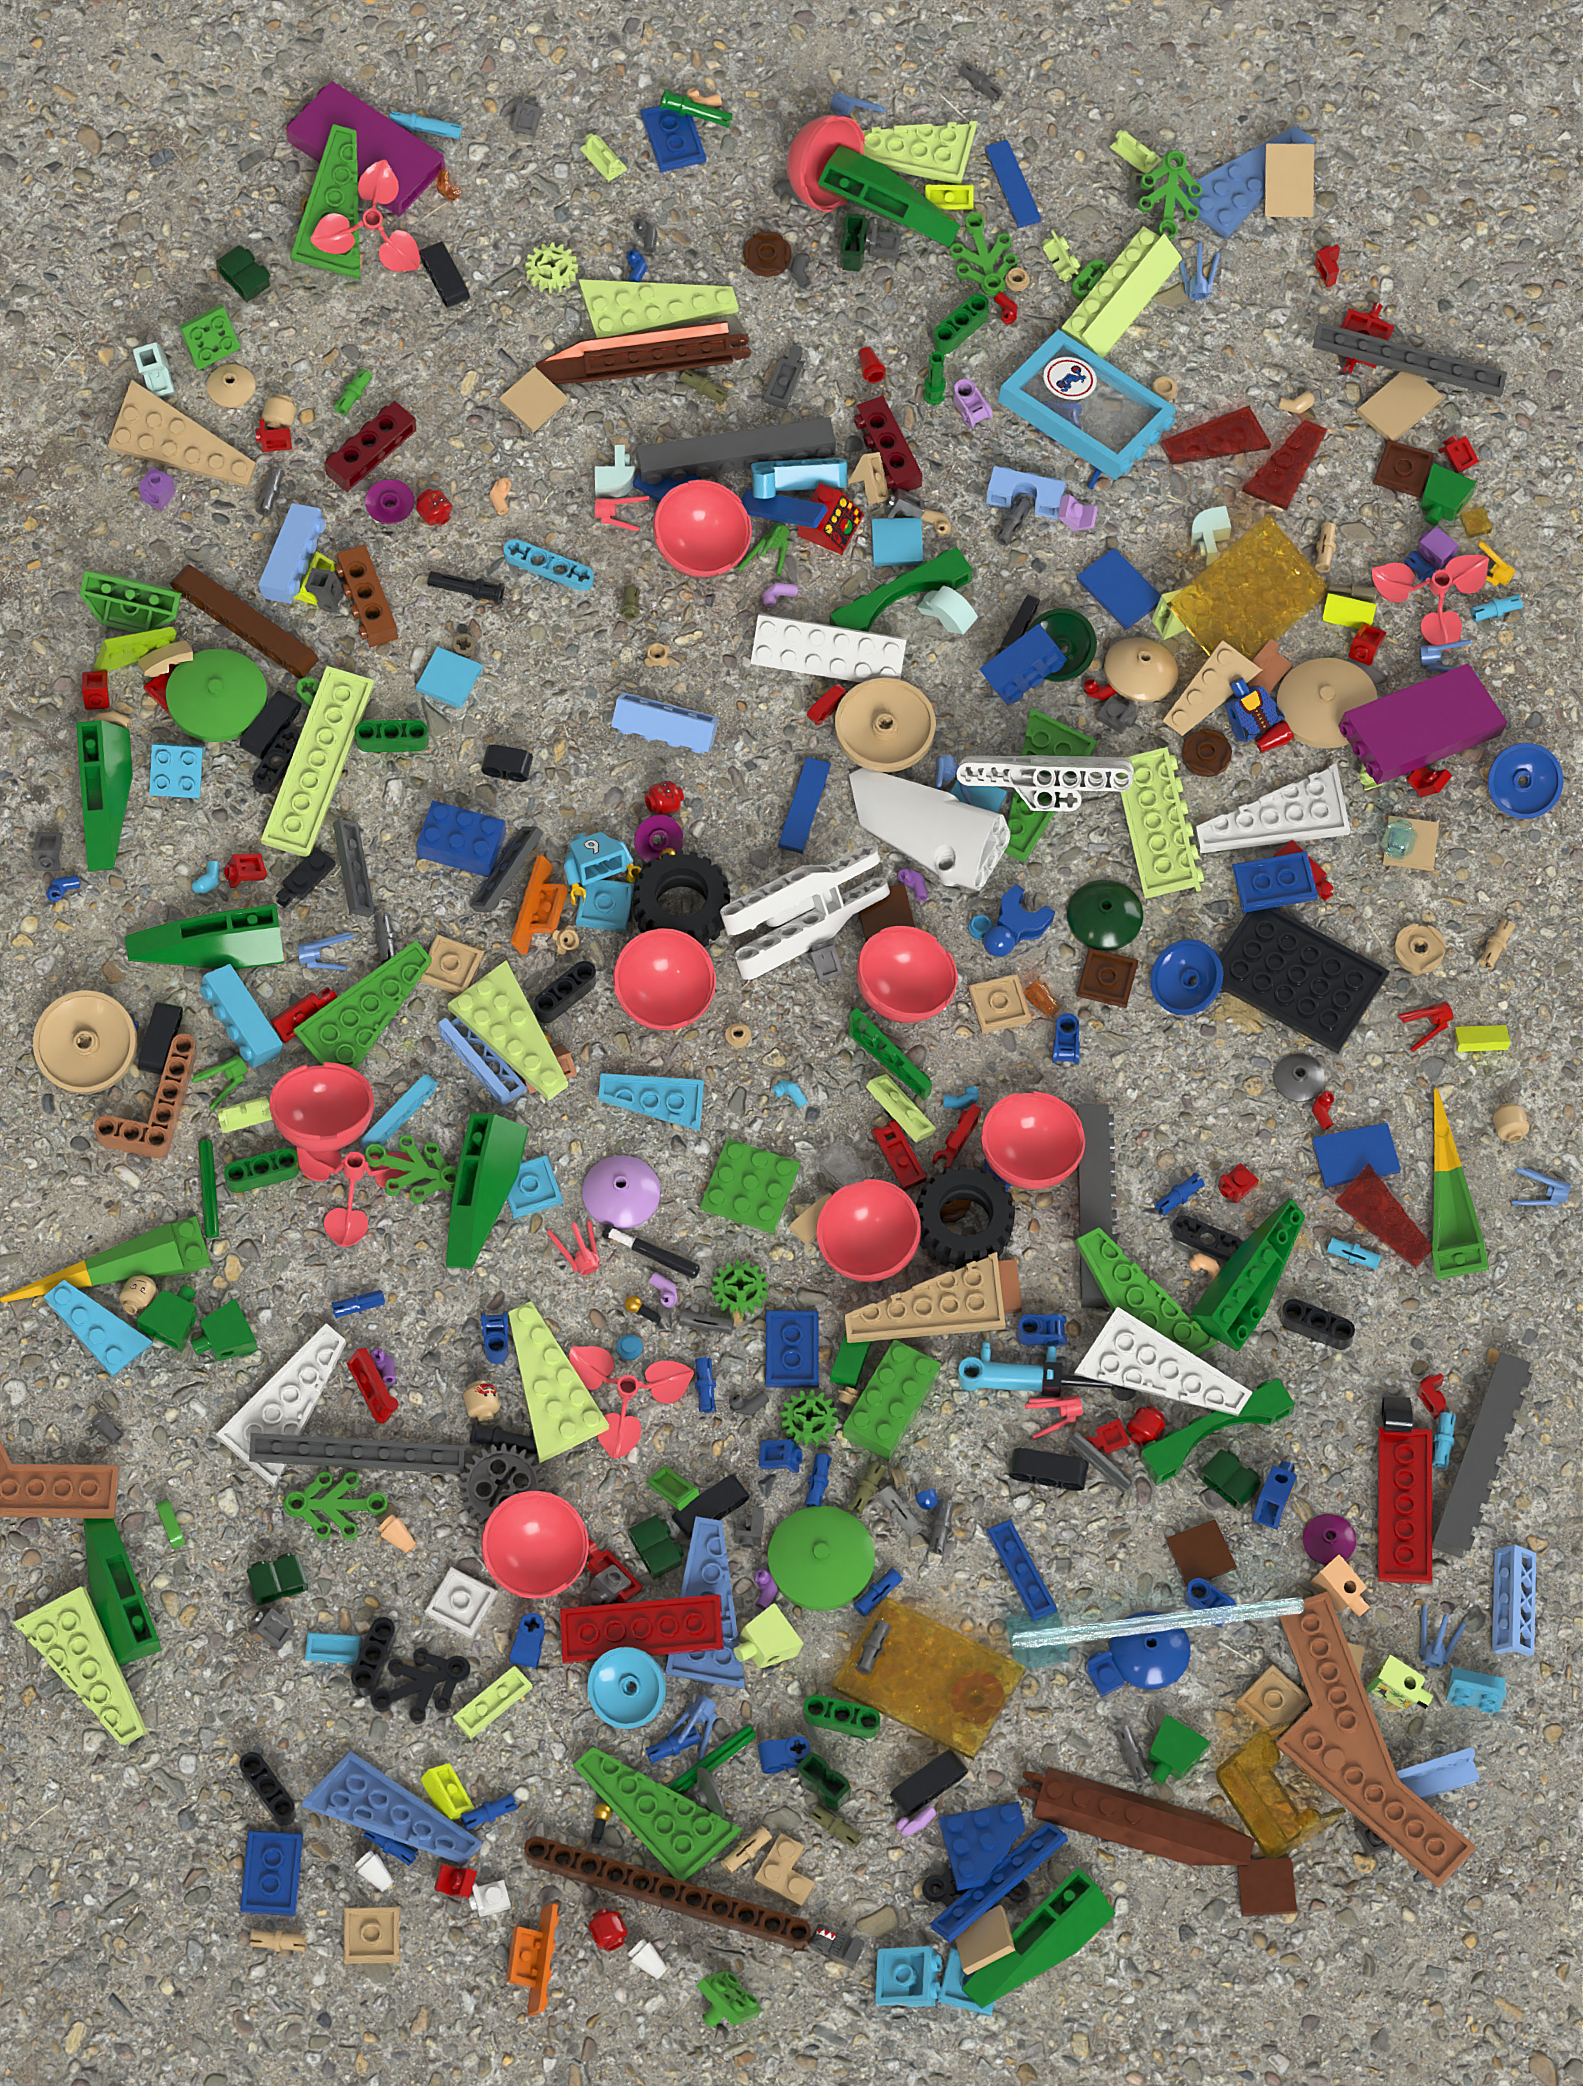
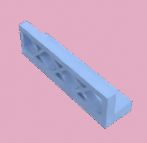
[438,1018,527,1107]
[1492,1544,1536,1656]
[1396,1747,1480,1800]

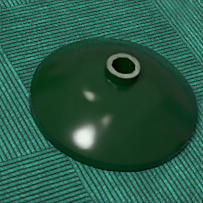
[1026,608,1097,682]
[1067,880,1143,951]

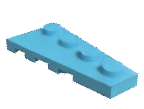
[599,1073,704,1131]
[43,1280,153,1377]

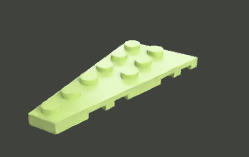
[863,121,978,185]
[579,279,739,338]
[448,960,568,1101]
[508,1301,609,1464]
[13,1586,148,1745]

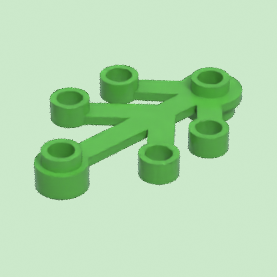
[1137,150,1202,240]
[950,213,1018,297]
[364,1135,458,1204]
[283,1471,388,1540]

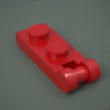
[871,1119,927,1191]
[347,1347,399,1424]

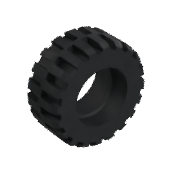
[633,851,730,947]
[916,1165,1015,1270]

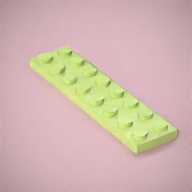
[261,666,375,857]

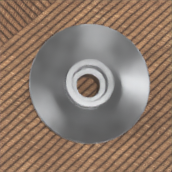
[1273,1054,1325,1102]
[694,1767,726,1818]

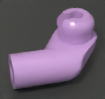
[761,583,798,607]

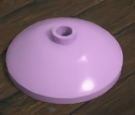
[582,1155,660,1229]

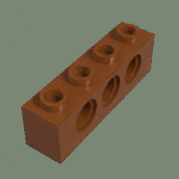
[334,544,398,648]

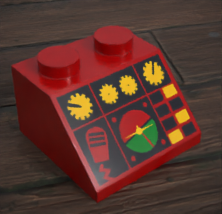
[798,483,864,555]

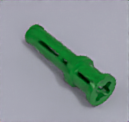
[659,88,733,128]
[923,351,946,405]

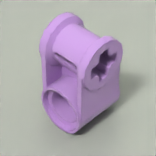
[953,379,993,428]

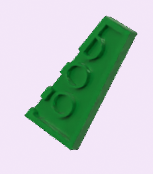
[848,1008,932,1100]

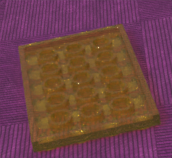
[1167,514,1328,661]
[831,1596,1027,1761]

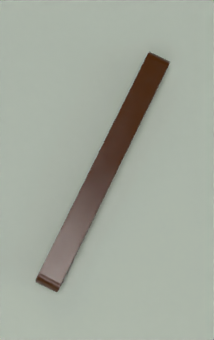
[524,1836,811,1950]

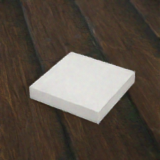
[424,1567,498,1639]

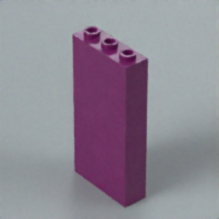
[286,81,445,217]
[1338,663,1508,785]

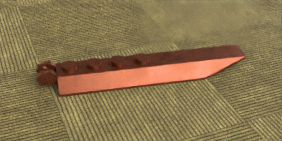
[536,321,751,384]
[1017,1767,1256,1866]

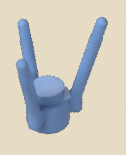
[830,92,886,116]
[1179,242,1220,300]
[1420,639,1479,677]
[935,755,974,806]
[298,932,354,971]
[1511,1167,1571,1207]
[1418,1604,1466,1668]
[666,1695,717,1760]

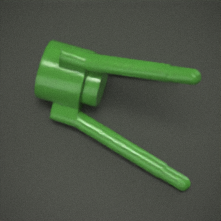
[737,523,790,575]
[192,1055,248,1110]

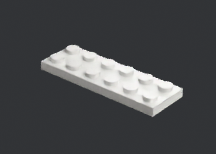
[751,613,907,683]

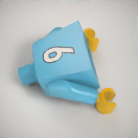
[564,832,642,905]

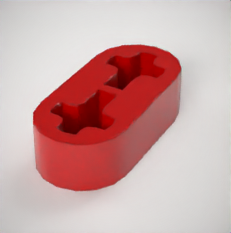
[807,684,848,725]

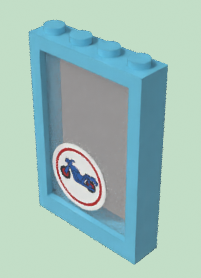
[998,329,1176,480]

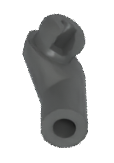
[773,179,803,205]
[633,219,657,253]
[790,253,812,289]

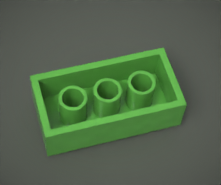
[843,1339,941,1461]

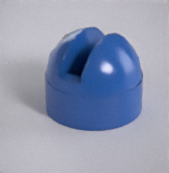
[915,1488,938,1510]

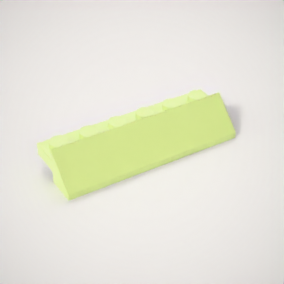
[1061,226,1182,359]

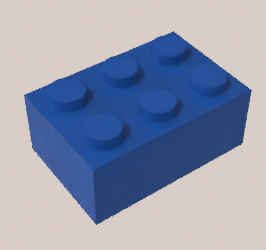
[979,623,1067,706]
[416,800,506,877]

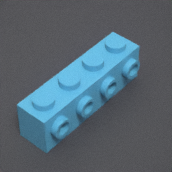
[200,964,283,1069]

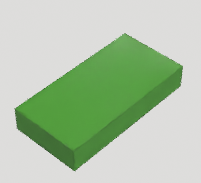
[646,1465,700,1511]

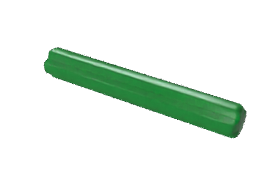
[198,1140,219,1238]
[666,1725,756,1795]

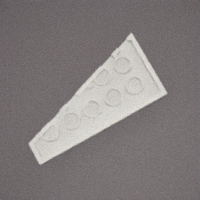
[1195,763,1350,853]
[1074,1307,1252,1416]
[216,1323,346,1488]

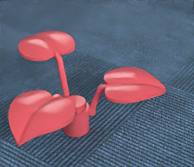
[310,160,420,271]
[1371,555,1489,651]
[297,1147,412,1247]
[569,1346,694,1459]

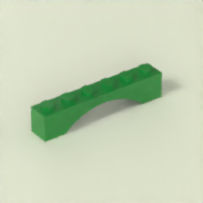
[829,547,973,632]
[1140,1378,1295,1486]

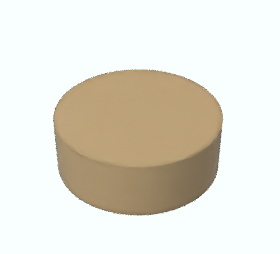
[1152,376,1177,401]

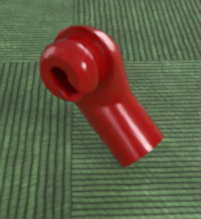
[994,292,1018,325]
[1084,679,1118,700]
[1312,1091,1334,1130]

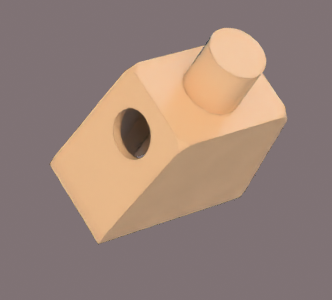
[1309,1555,1371,1617]

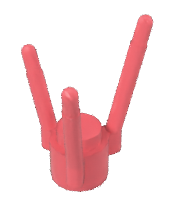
[595,496,650,531]
[546,1220,601,1275]
[1025,1395,1083,1440]

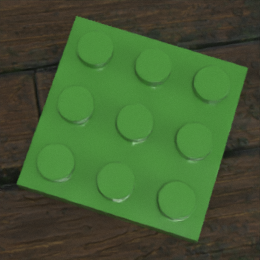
[700,1138,801,1234]

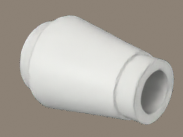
[355,1851,394,1892]
[627,1939,668,1980]

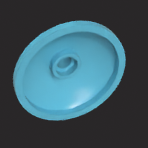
[587,1647,666,1729]

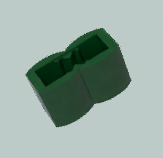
[840,213,867,271]
[216,245,270,302]
[1199,1449,1262,1511]
[628,1515,684,1580]
[247,1553,308,1605]
[797,1752,851,1811]

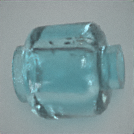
[1381,819,1418,859]

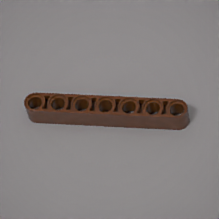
[170,564,319,679]

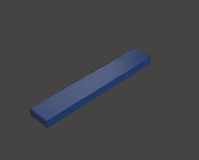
[930,1821,1068,1943]

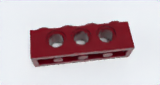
[853,396,923,494]
[325,401,417,492]

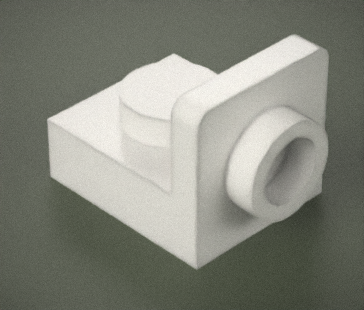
[469,1880,511,1918]

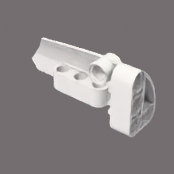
[849,767,1010,891]

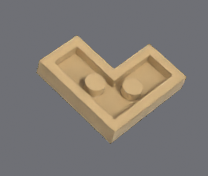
[754,1833,815,1908]

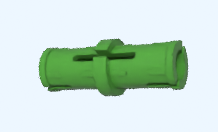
[333,368,372,416]

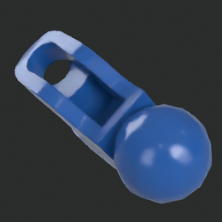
[983,884,1055,958]

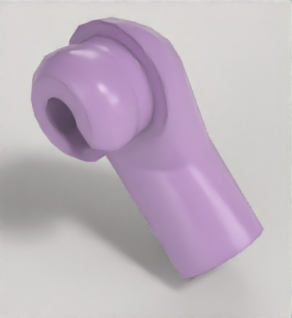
[649,1272,678,1307]
[896,1806,936,1836]

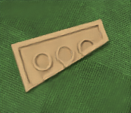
[1161,640,1262,736]

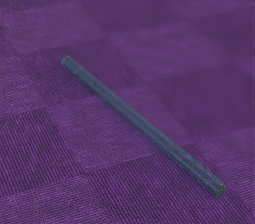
[1009,1597,1304,1650]

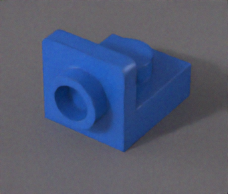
[758,1439,803,1473]
[1085,1650,1125,1698]

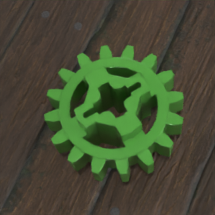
[712,1260,769,1317]
[780,1390,838,1448]

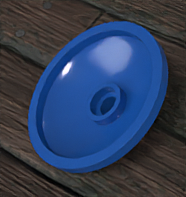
[1487,743,1563,819]
[1150,939,1223,1016]
[1109,1611,1191,1690]

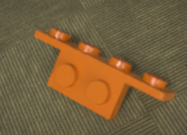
[511,855,568,955]
[506,1903,559,2016]

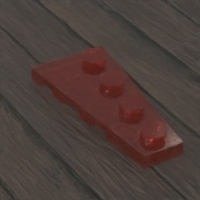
[1161,405,1271,465]
[1242,420,1327,511]
[1335,1163,1433,1269]

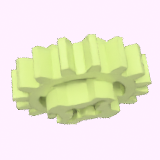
[525,242,578,294]

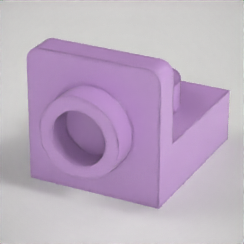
[1057,495,1098,531]

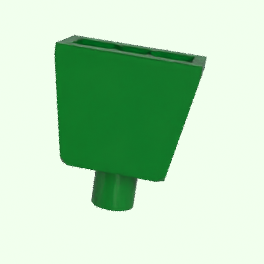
[1421,463,1476,525]
[136,1285,198,1353]
[190,1298,258,1361]
[1148,1715,1211,1785]

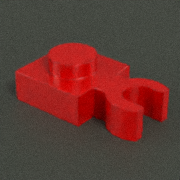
[1084,1418,1131,1455]

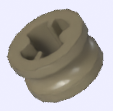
[452,634,475,659]
[887,1463,909,1489]

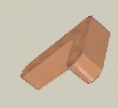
[94,1033,197,1158]

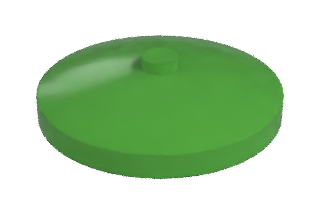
[166,649,267,742]
[768,1506,875,1611]

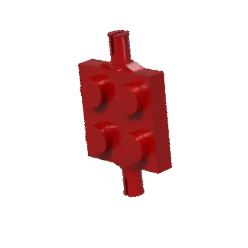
[1340,302,1395,374]

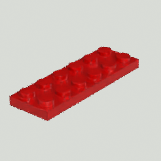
[1378,1427,1432,1584]
[560,1594,724,1664]

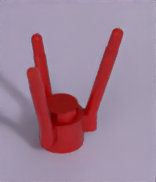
[1398,1001,1454,1052]

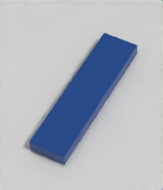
[985,140,1041,229]
[741,489,828,529]
[778,757,831,854]
[986,1519,1057,1622]

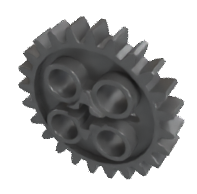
[459,1444,546,1525]

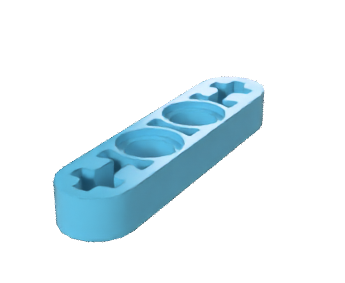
[504,539,594,591]
[360,1074,438,1150]

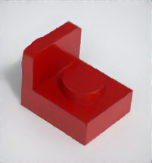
[1314,244,1340,287]
[255,419,292,452]
[1438,435,1479,473]
[1348,623,1387,666]
[82,670,110,710]
[1406,766,1452,797]
[224,853,267,888]
[1218,1163,1259,1204]
[1417,1373,1446,1420]
[434,1864,477,1898]

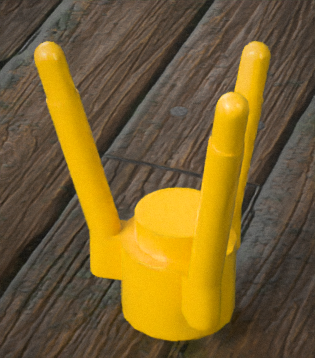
[1478,540,1516,587]

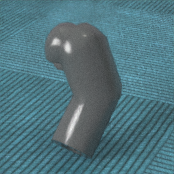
[729,1391,770,1415]

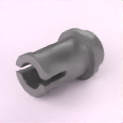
[90,1411,124,1445]

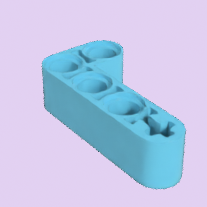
[751,458,848,499]

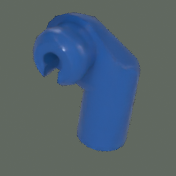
[626,249,647,282]
[46,875,80,902]

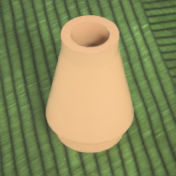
[377,1514,417,1554]

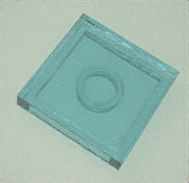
[1005,1608,1070,1672]

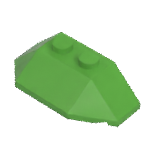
[80,570,182,633]

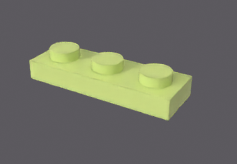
[866,1074,936,1142]
[453,1665,533,1740]

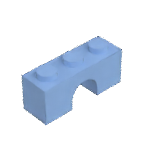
[986,466,1066,519]

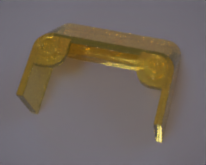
[1216,1721,1346,1859]

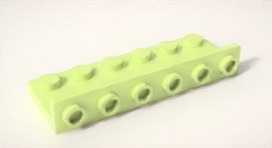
[1117,747,1204,899]

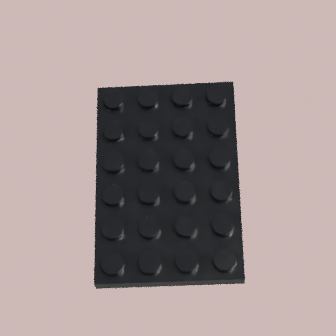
[1219,907,1390,1055]

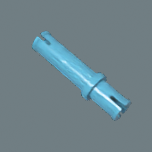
[389,110,462,140]

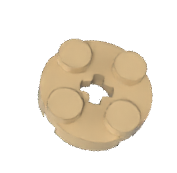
[1393,924,1446,976]

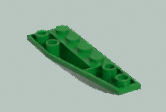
[817,145,961,248]
[76,720,133,872]
[125,904,284,970]
[446,1113,529,1269]
[1190,1198,1305,1351]
[83,1518,162,1666]
[962,1868,1116,2009]

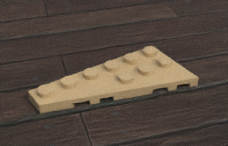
[108,379,257,488]
[845,1252,1006,1343]

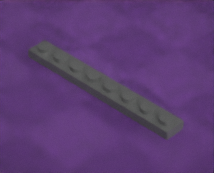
[1312,322,1507,398]
[249,1433,465,1474]

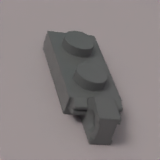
[763,345,804,410]

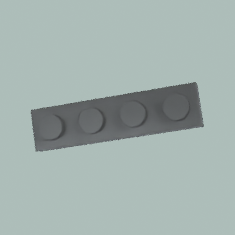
[333,818,375,918]
[470,826,543,912]

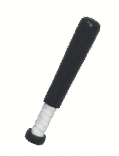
[602,1223,700,1279]

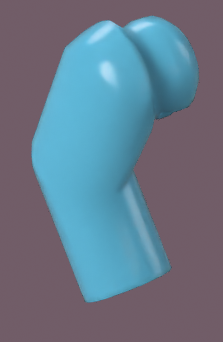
[192,861,220,894]
[772,1079,809,1108]

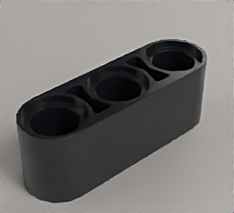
[419,241,470,308]
[239,690,302,760]
[534,961,596,1024]
[138,1001,183,1075]
[1280,1299,1355,1350]
[1008,1448,1089,1491]
[671,1474,750,1539]
[351,1617,396,1697]
[890,1749,969,1817]
[240,1752,296,1826]

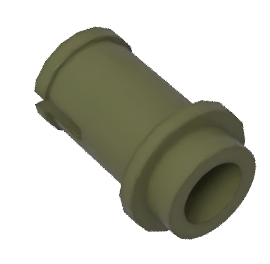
[620,586,640,620]

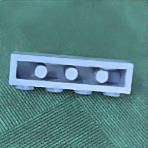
[258,503,325,604]
[611,692,719,753]

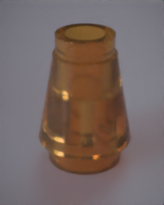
[1023,979,1060,1018]

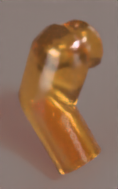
[437,170,461,201]

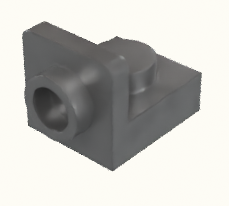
[511,100,544,137]
[1128,172,1155,210]
[885,488,925,519]
[1096,697,1138,734]
[33,832,63,871]
[806,942,844,982]
[734,1506,764,1548]
[248,1608,296,1650]

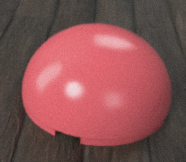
[786,115,867,212]
[653,480,752,578]
[856,926,958,1023]
[613,928,716,1031]
[269,1062,374,1152]
[981,1091,1085,1190]
[816,1179,921,1282]
[481,1491,589,1599]

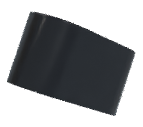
[481,744,533,782]
[1382,1396,1413,1433]

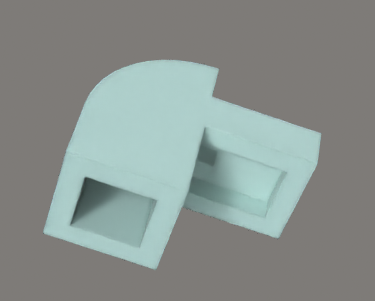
[133,342,176,398]
[595,445,635,500]
[1190,506,1231,565]
[917,586,978,634]

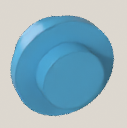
[968,915,994,940]
[616,1334,643,1361]

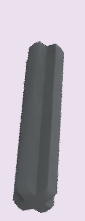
[1067,1431,1132,1493]

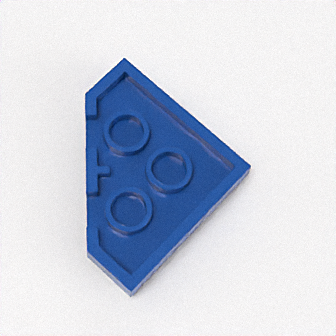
[939,1801,1025,1891]

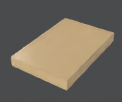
[1264,144,1314,217]
[1357,371,1443,441]

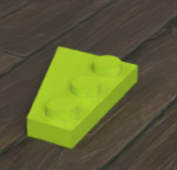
[93,626,177,672]

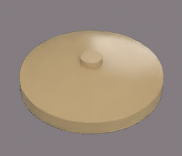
[1277,658,1378,748]
[835,678,936,772]
[33,990,137,1094]

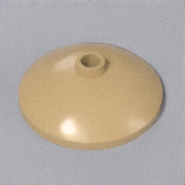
[1104,637,1178,702]

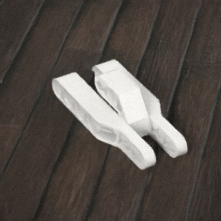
[957,755,1134,812]
[720,845,890,980]

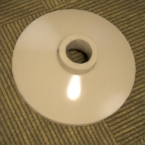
[206,364,256,408]

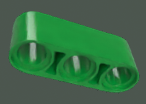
[933,293,989,355]
[355,720,429,752]
[224,1148,300,1193]
[830,1331,872,1389]
[803,1695,881,1739]

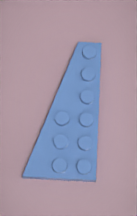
[1175,126,1315,238]
[665,1516,745,1690]
[302,1751,482,1865]

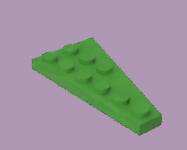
[290,124,360,280]
[1004,708,1097,863]
[293,940,432,1070]
[1074,1228,1218,1356]
[573,1747,743,1882]

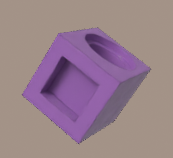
[139,467,175,511]
[1418,526,1458,571]

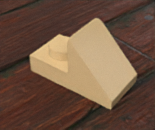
[848,452,889,504]

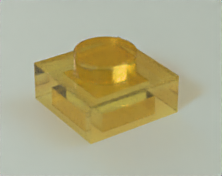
[1460,507,1492,539]

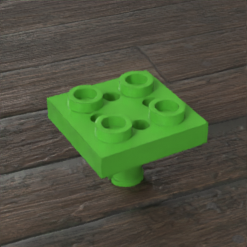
[178,304,241,370]
[696,1970,763,2028]

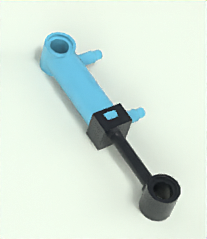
[958,1342,1137,1401]

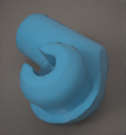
[943,1086,979,1109]

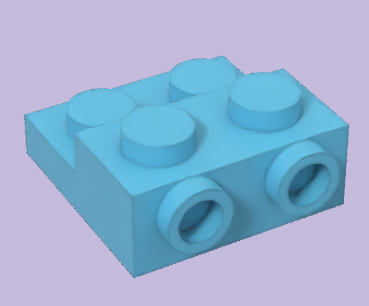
[875,1946,942,2007]

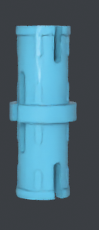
[1470,593,1523,623]
[1327,1237,1382,1270]
[1432,1412,1456,1468]

